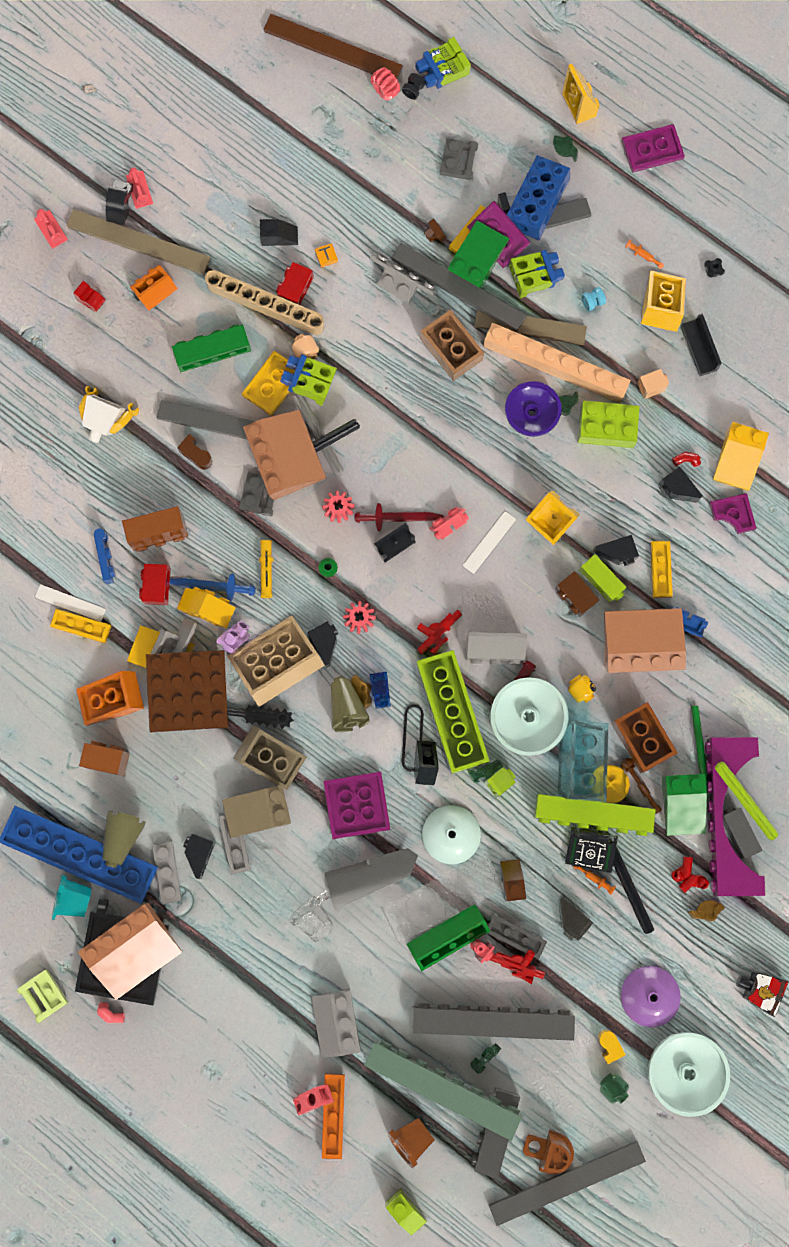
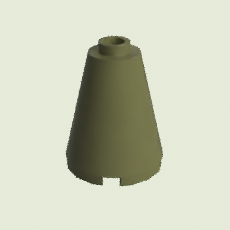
[331,676,370,732]
[102,810,146,868]

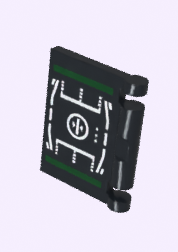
[565,827,618,873]

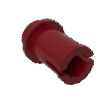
[514,660,536,680]

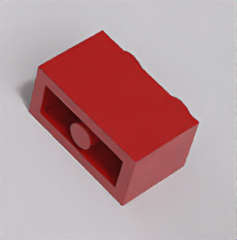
[276,262,314,305]
[139,564,171,605]

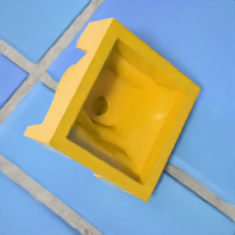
[525,490,580,545]

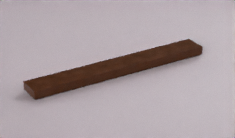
[264,14,403,79]

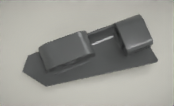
[325,848,418,909]

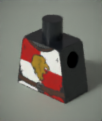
[736,972,789,1017]

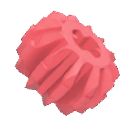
[371,67,400,101]
[322,491,354,523]
[343,601,376,634]

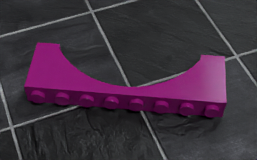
[705,737,765,896]

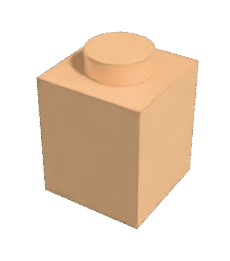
[637,369,669,399]

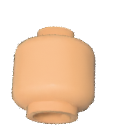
[292,334,319,360]

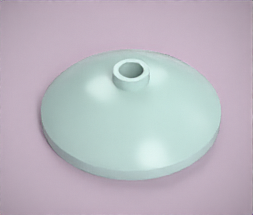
[422,805,481,864]

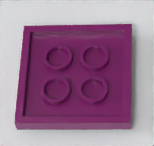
[323,772,391,840]

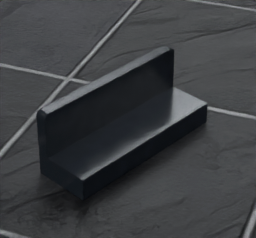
[681,313,722,376]

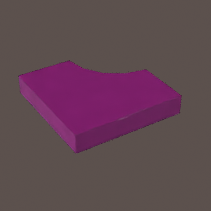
[709,493,757,534]

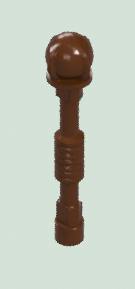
[620,758,662,814]

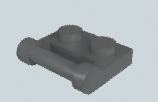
[440,138,478,180]
[239,472,274,516]

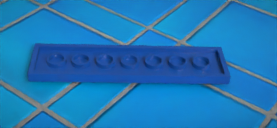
[0,806,158,904]

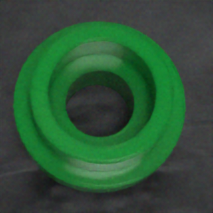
[319,558,338,577]

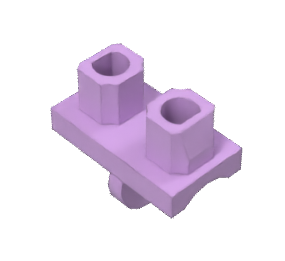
[216,621,250,653]

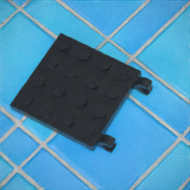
[75,898,169,1006]

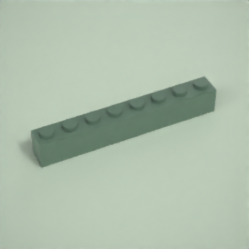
[364,1040,523,1141]

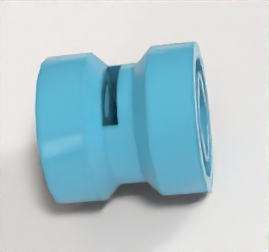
[581,287,606,311]

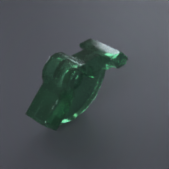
[553,135,578,162]
[559,392,579,416]
[468,760,503,783]
[470,1043,502,1074]

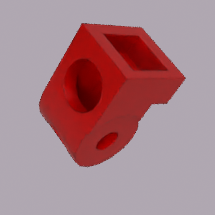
[73,281,106,312]

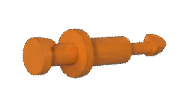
[625,239,664,269]
[573,866,616,895]

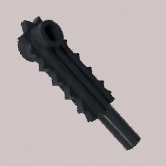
[227,704,294,729]

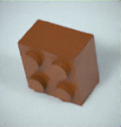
[79,740,130,776]

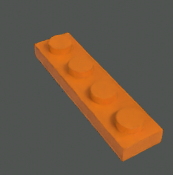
[322,1073,345,1159]

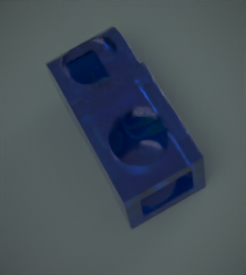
[370,671,391,709]

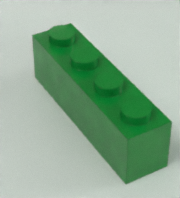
[172,325,251,373]
[406,904,490,972]

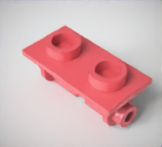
[126,168,153,209]
[34,209,68,249]
[429,507,469,540]
[470,939,495,963]

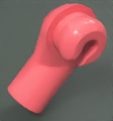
[97,1002,125,1023]

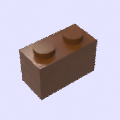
[555,571,599,617]

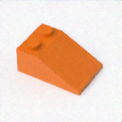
[76,671,144,726]

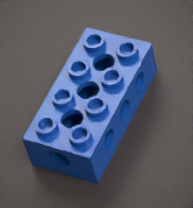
[507,155,570,241]

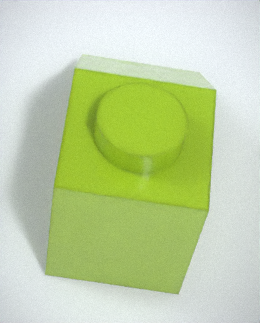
[484,767,516,798]
[385,1189,427,1236]

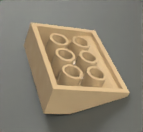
[227,616,324,707]

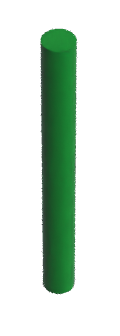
[691,706,709,783]

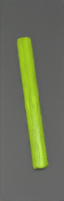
[715,762,779,840]

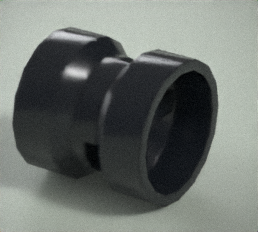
[401,73,426,100]

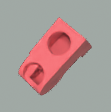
[293,1084,334,1116]

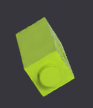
[579,554,627,603]

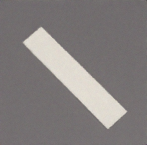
[463,511,516,574]
[35,584,106,622]

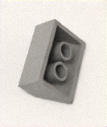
[466,632,527,665]
[311,989,361,1057]

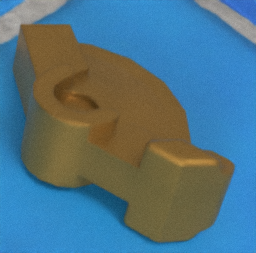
[350,675,372,709]
[688,900,725,922]

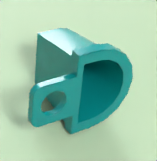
[51,875,92,920]

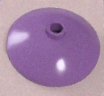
[621,966,681,1027]

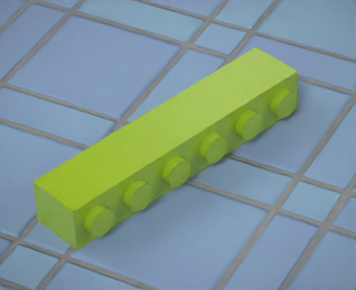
[534,794,656,836]

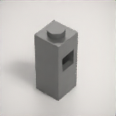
[723,806,763,859]

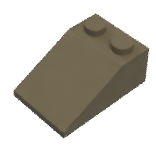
[233,725,307,790]
[222,785,291,838]

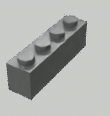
[471,1087,521,1179]

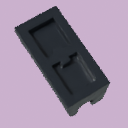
[374,523,416,563]

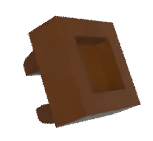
[424,219,447,242]

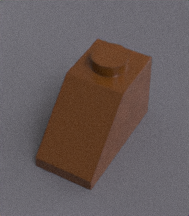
[500,859,526,901]

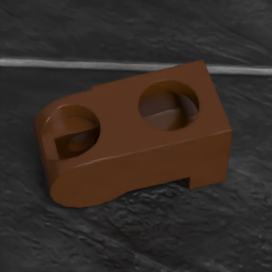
[177,434,213,470]

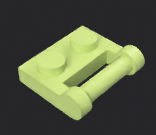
[17,969,69,1023]

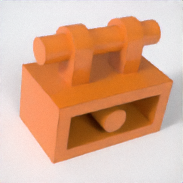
[130,265,178,311]

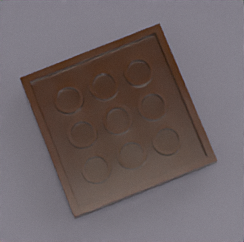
[146,650,228,733]

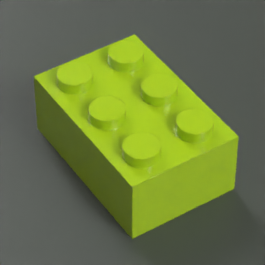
[578,401,640,448]

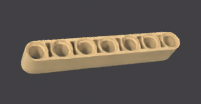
[205,270,324,335]

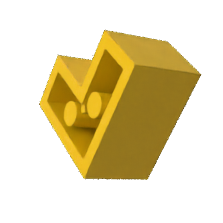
[177,587,236,629]

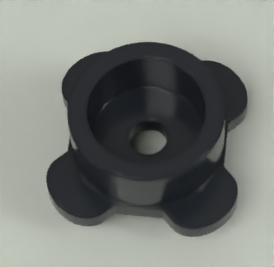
[704,258,725,278]

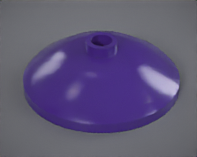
[505,381,562,437]

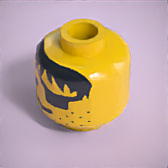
[568,674,596,703]

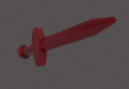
[354,503,444,532]

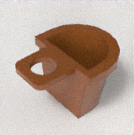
[388,1118,435,1168]
[523,1129,574,1175]

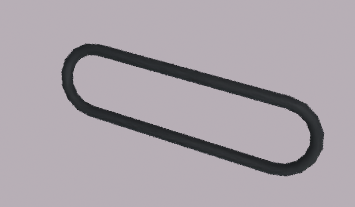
[402,705,424,772]

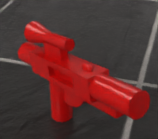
[417,610,462,655]
[489,950,545,985]

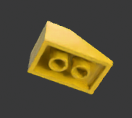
[562,64,599,124]
[641,270,686,332]
[713,422,769,491]

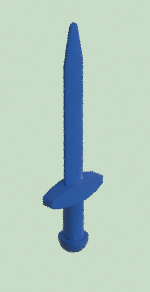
[170,574,256,602]

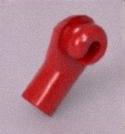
[672,451,701,467]

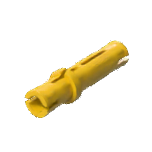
[259,540,274,598]

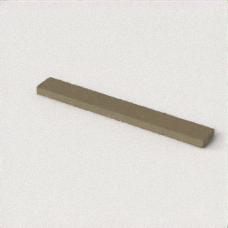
[67,209,211,275]

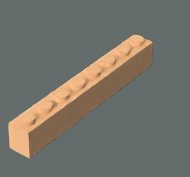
[484,323,631,404]

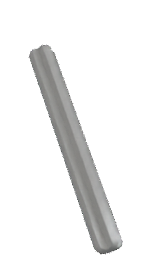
[293,394,343,475]

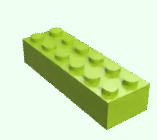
[416,650,490,774]

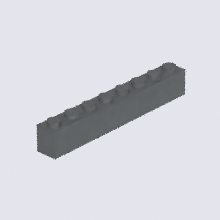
[413,1003,575,1041]

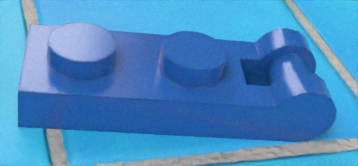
[94,528,116,584]

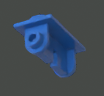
[672,607,708,638]

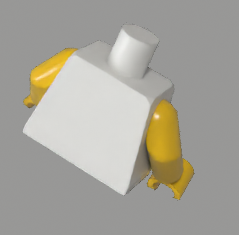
[78,386,139,443]

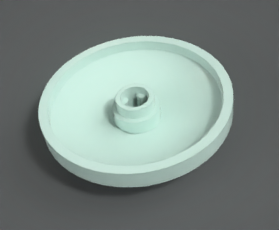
[491,678,569,756]
[648,1032,730,1117]

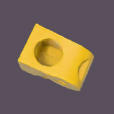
[598,1030,626,1064]

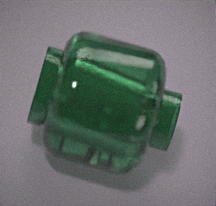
[599,1072,629,1104]

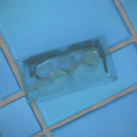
[558,720,609,802]

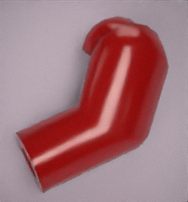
[671,856,693,882]
[678,874,709,893]

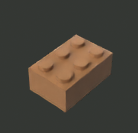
[420,310,484,381]

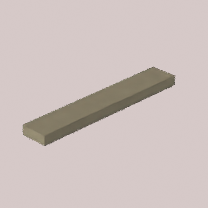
[474,310,587,345]

